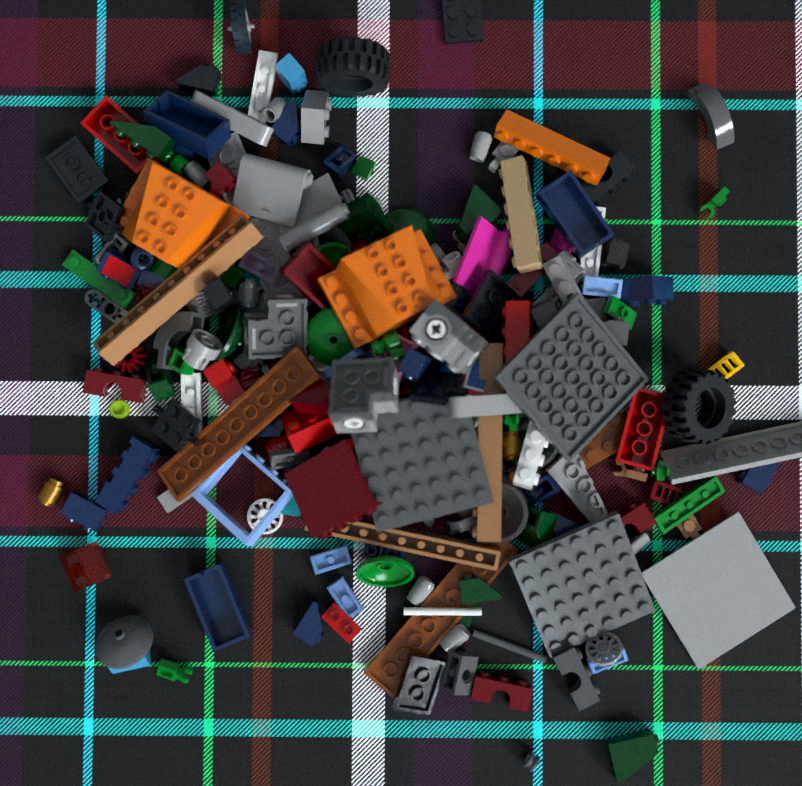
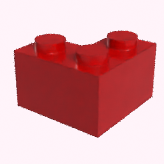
[203,359,245,406]

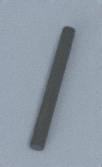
[472,629,547,663]

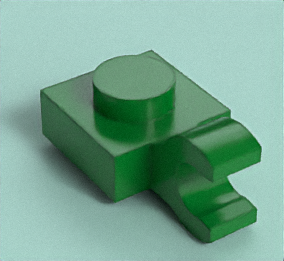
[698,186,730,220]
[504,413,519,432]
[649,460,670,481]
[157,659,193,684]

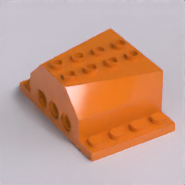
[120,158,250,268]
[317,225,457,349]

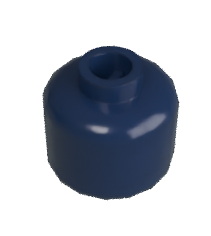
[129,246,156,272]

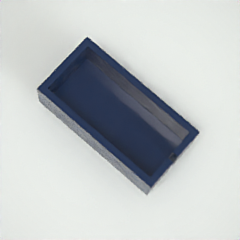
[143,90,231,159]
[536,170,615,260]
[184,561,253,652]

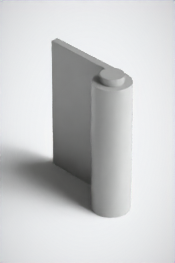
[232,153,313,227]
[276,173,350,253]

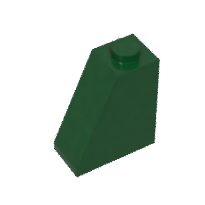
[454,184,503,245]
[605,729,660,783]

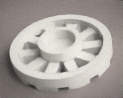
[247,498,284,534]

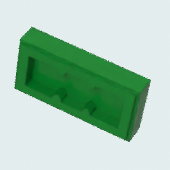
[603,296,637,330]

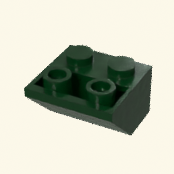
[337,192,391,245]
[517,504,558,547]

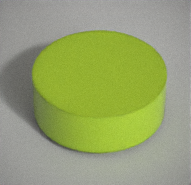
[110,399,130,419]

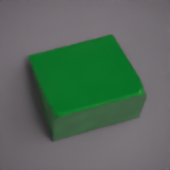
[351,156,376,181]

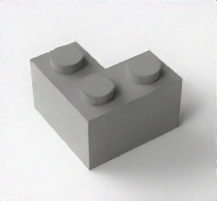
[301,90,332,145]

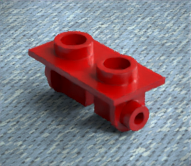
[321,603,362,644]

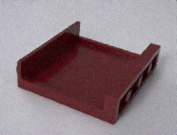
[284,438,383,540]

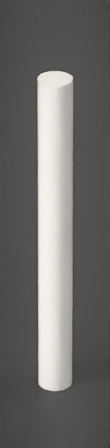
[404,607,482,616]

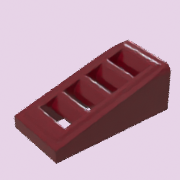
[647,479,688,505]

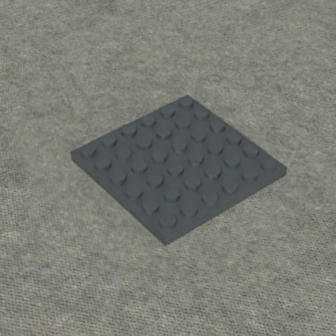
[493,293,649,462]
[351,385,494,532]
[508,511,655,657]

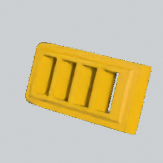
[707,351,745,379]

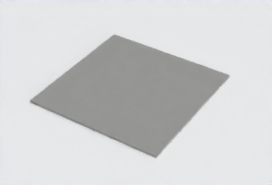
[641,512,796,669]

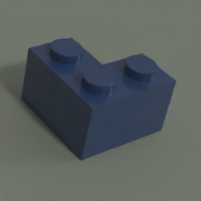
[620,275,674,307]

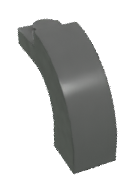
[687,83,734,150]
[153,312,205,370]

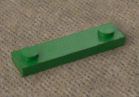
[62,250,136,309]
[653,475,726,534]

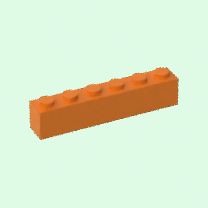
[494,110,610,186]

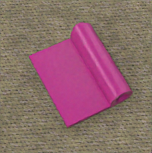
[453,216,512,293]

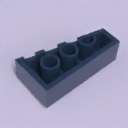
[95,436,161,514]

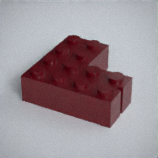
[278,240,368,311]

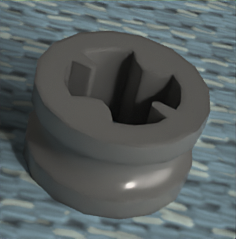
[522,751,540,772]

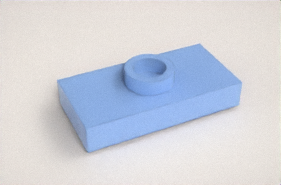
[581,275,623,299]

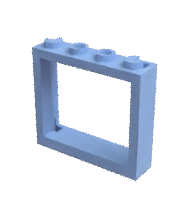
[191,443,293,546]

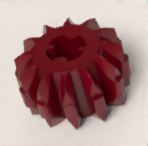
[115,346,146,374]
[241,365,264,392]

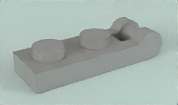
[542,254,583,305]

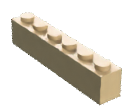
[499,155,543,274]

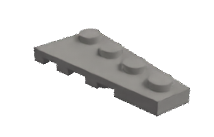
[545,454,608,522]

